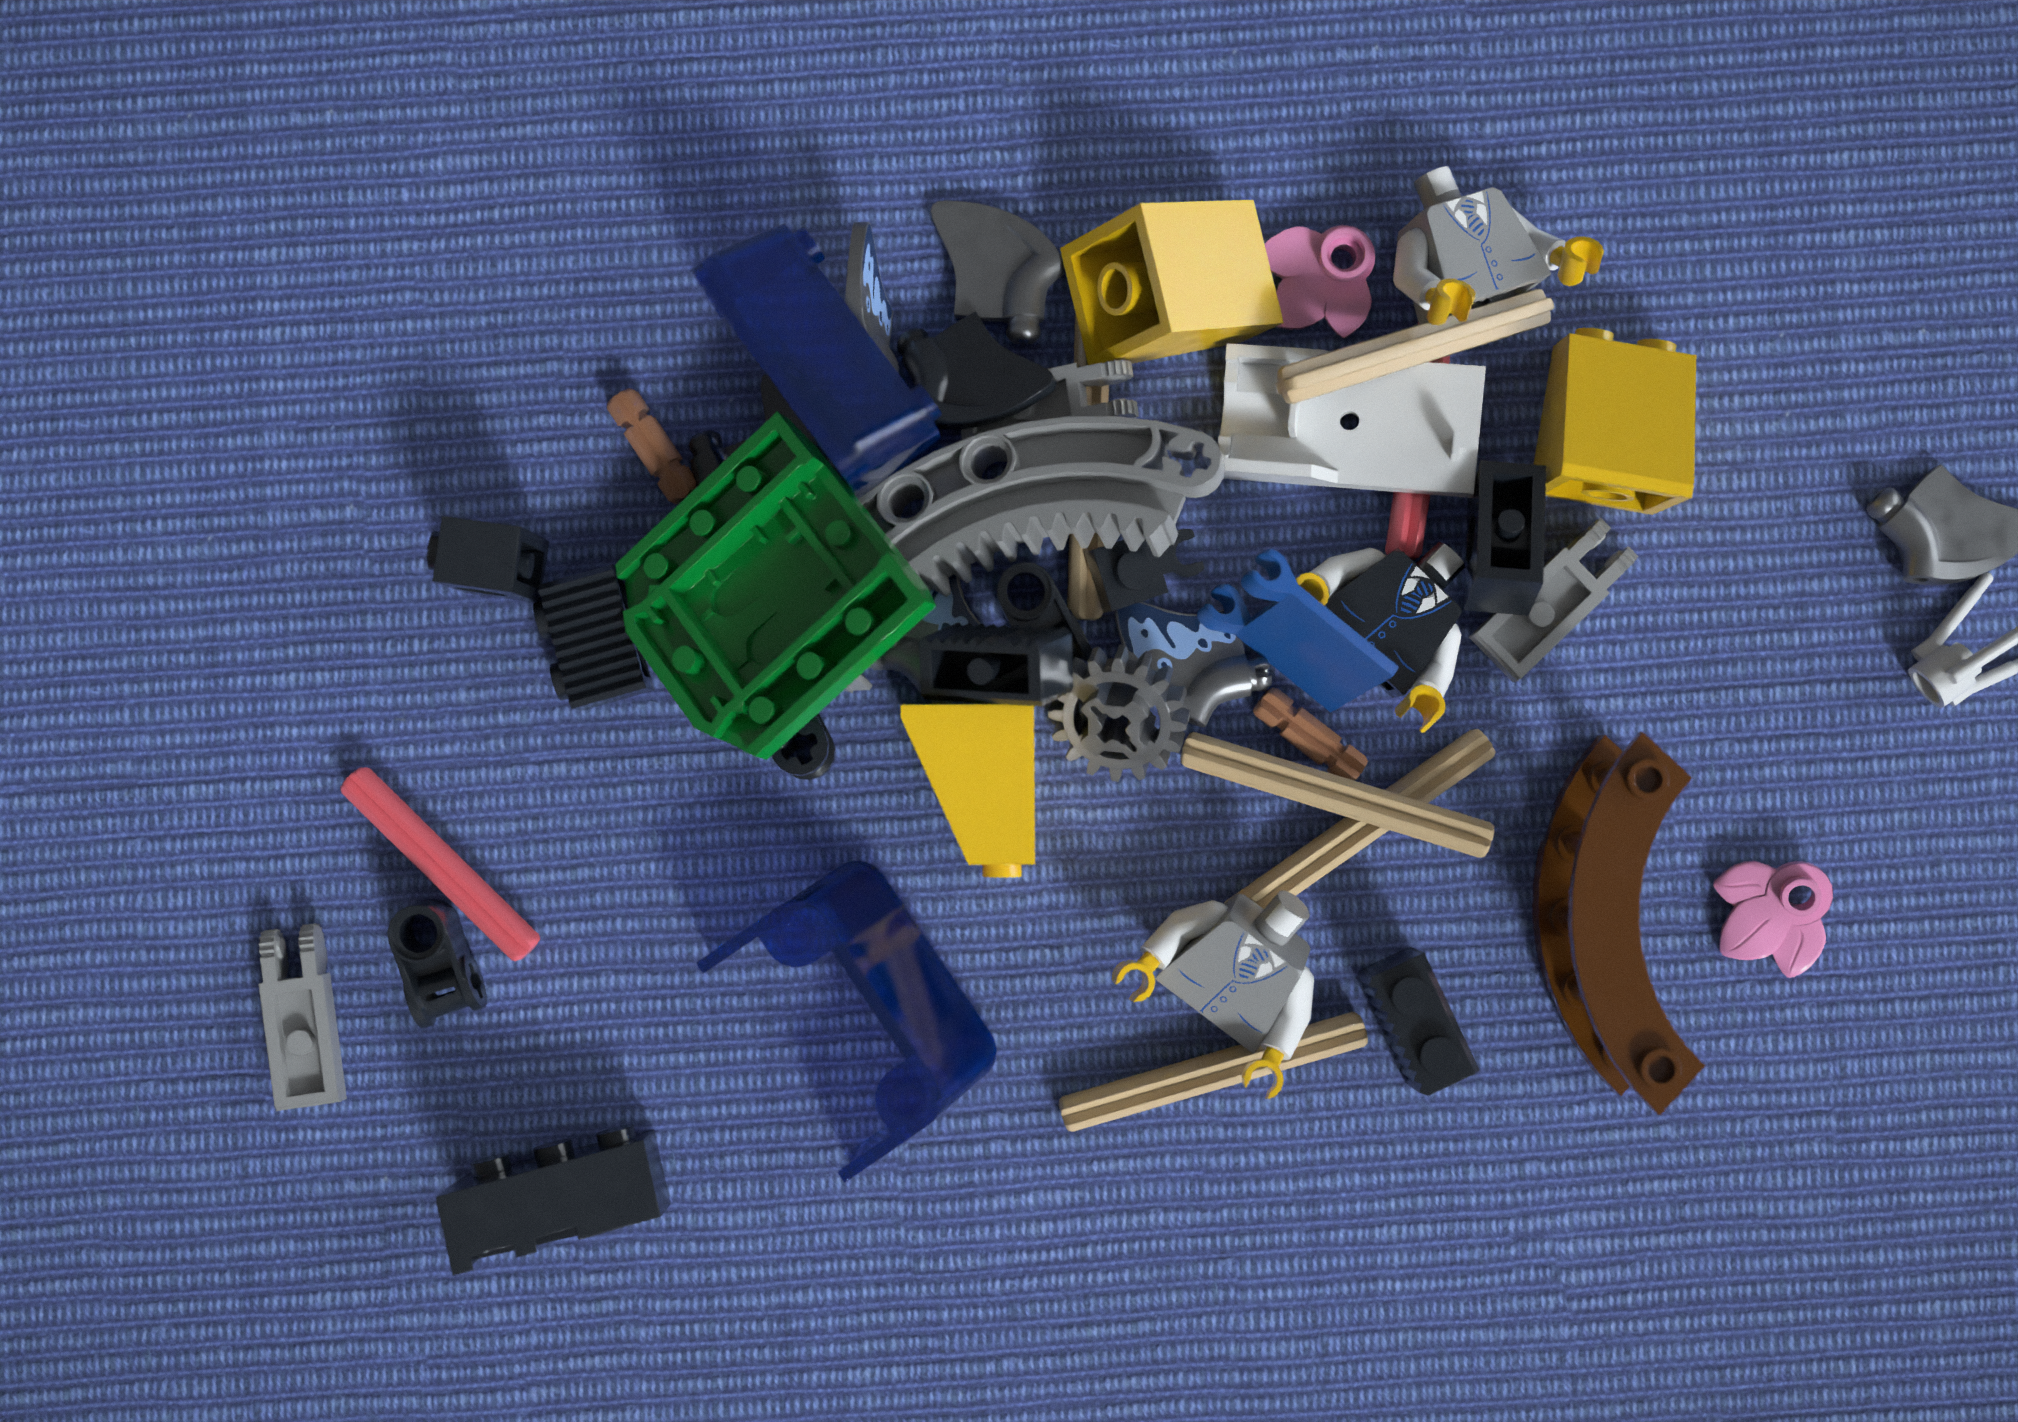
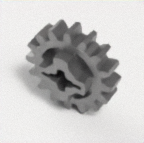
[1048,645,1190,782]

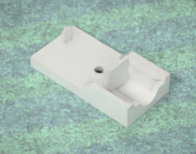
[1218,343,1486,498]

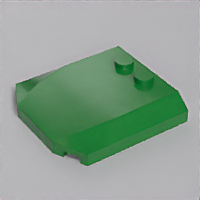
[615,411,936,760]

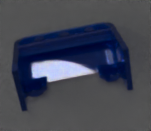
[690,224,942,499]
[696,860,997,1183]

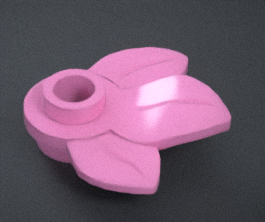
[1265,225,1375,338]
[1713,861,1833,978]

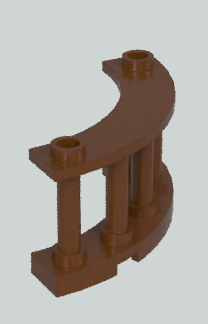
[1532,732,1705,1116]

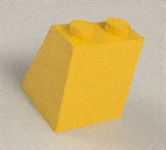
[1060,200,1284,365]
[1533,328,1696,515]
[901,704,1035,878]

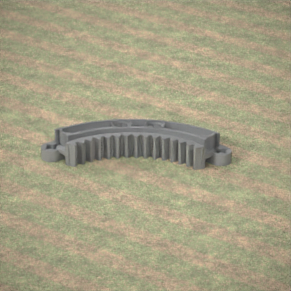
[844,416,1225,693]

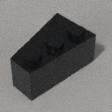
[435,1124,671,1276]

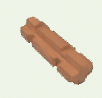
[606,388,696,504]
[1253,687,1368,781]

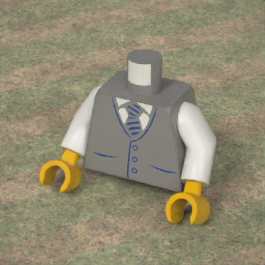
[1393,166,1604,325]
[1112,891,1314,1099]

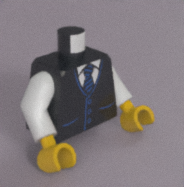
[1295,541,1466,733]

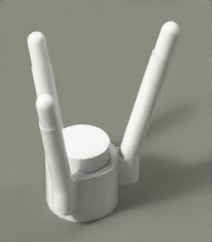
[1908,572,2018,708]

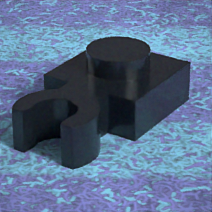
[1084,529,1205,613]

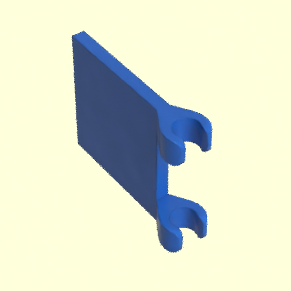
[1197,549,1399,713]

